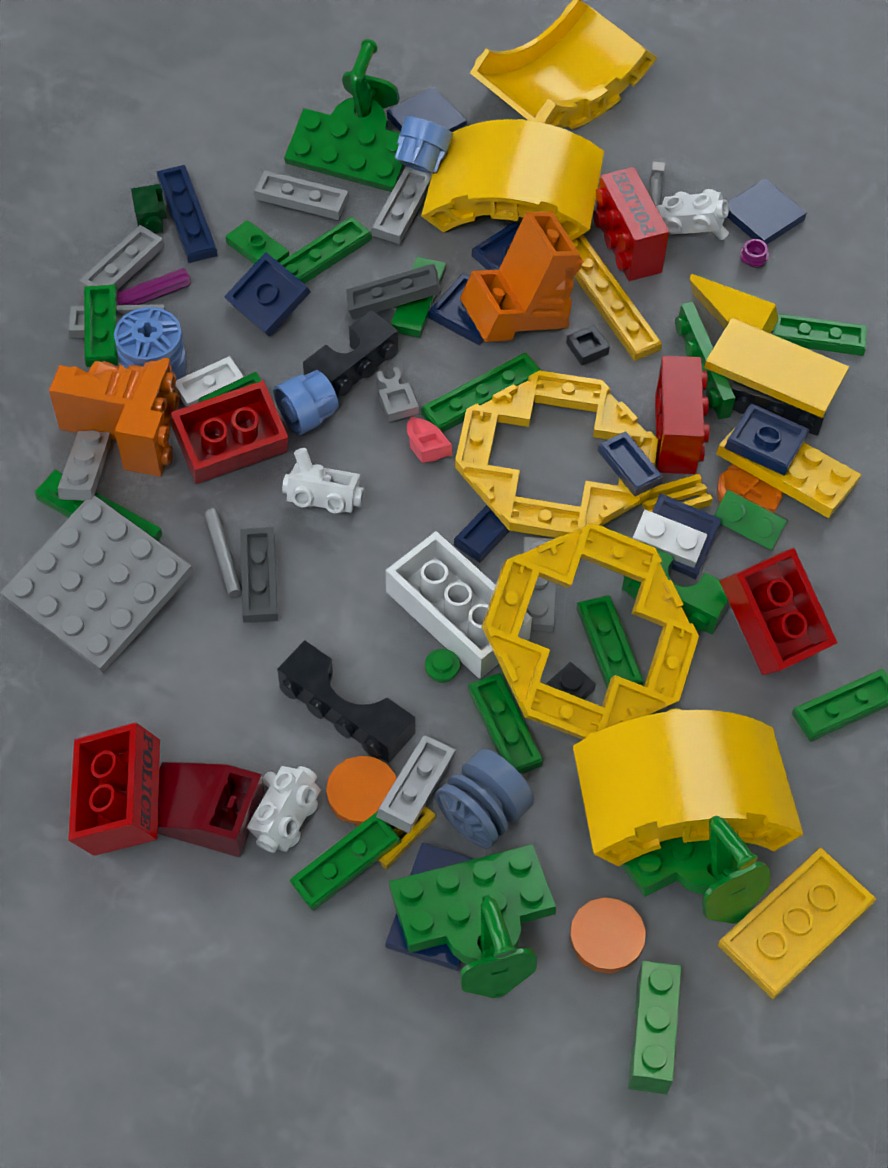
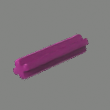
[117,268,190,305]

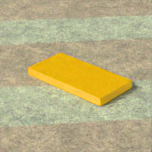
[704,318,849,418]
[718,847,876,1000]

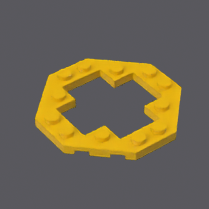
[455,370,658,538]
[481,522,699,740]

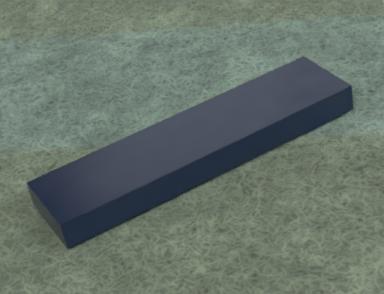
[156,165,218,263]

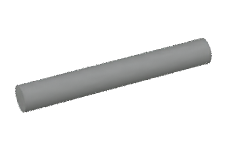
[205,508,242,598]

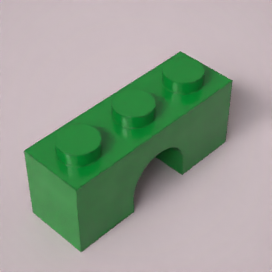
[622,543,730,635]
[628,961,681,1095]

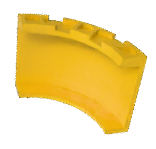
[470,0,658,129]
[421,119,604,241]
[573,709,803,867]

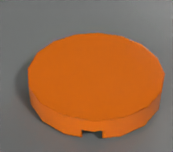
[716,464,783,512]
[326,756,397,826]
[569,897,646,974]

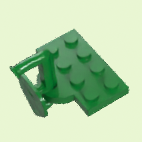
[284,39,405,192]
[621,815,770,924]
[389,844,556,998]

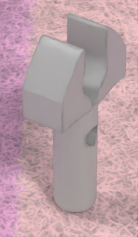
[649,157,665,206]

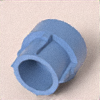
[395,116,453,174]
[273,370,339,436]

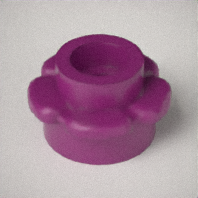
[740,239,770,267]

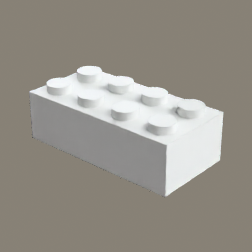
[385,531,532,679]

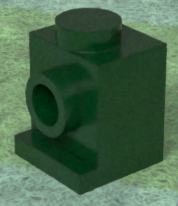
[131,184,167,233]

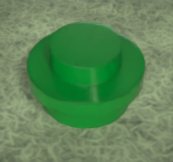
[425,649,460,683]

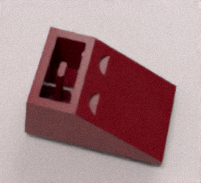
[157,762,265,858]

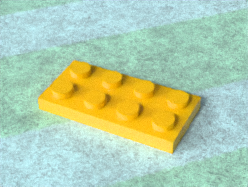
[716,429,862,518]

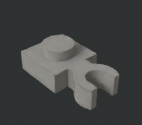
[377,367,419,422]

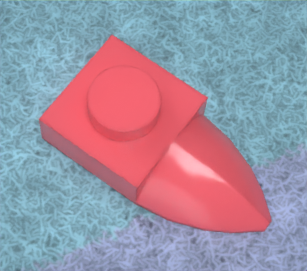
[407,417,452,463]

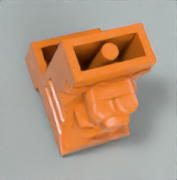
[460,211,584,342]
[49,358,180,477]

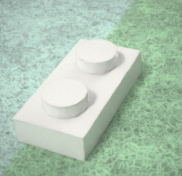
[175,356,244,407]
[632,509,707,568]

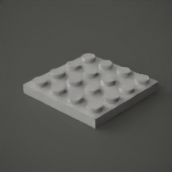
[0,495,194,673]

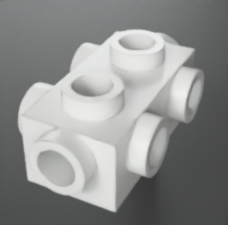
[656,189,729,240]
[282,448,364,513]
[246,766,321,853]

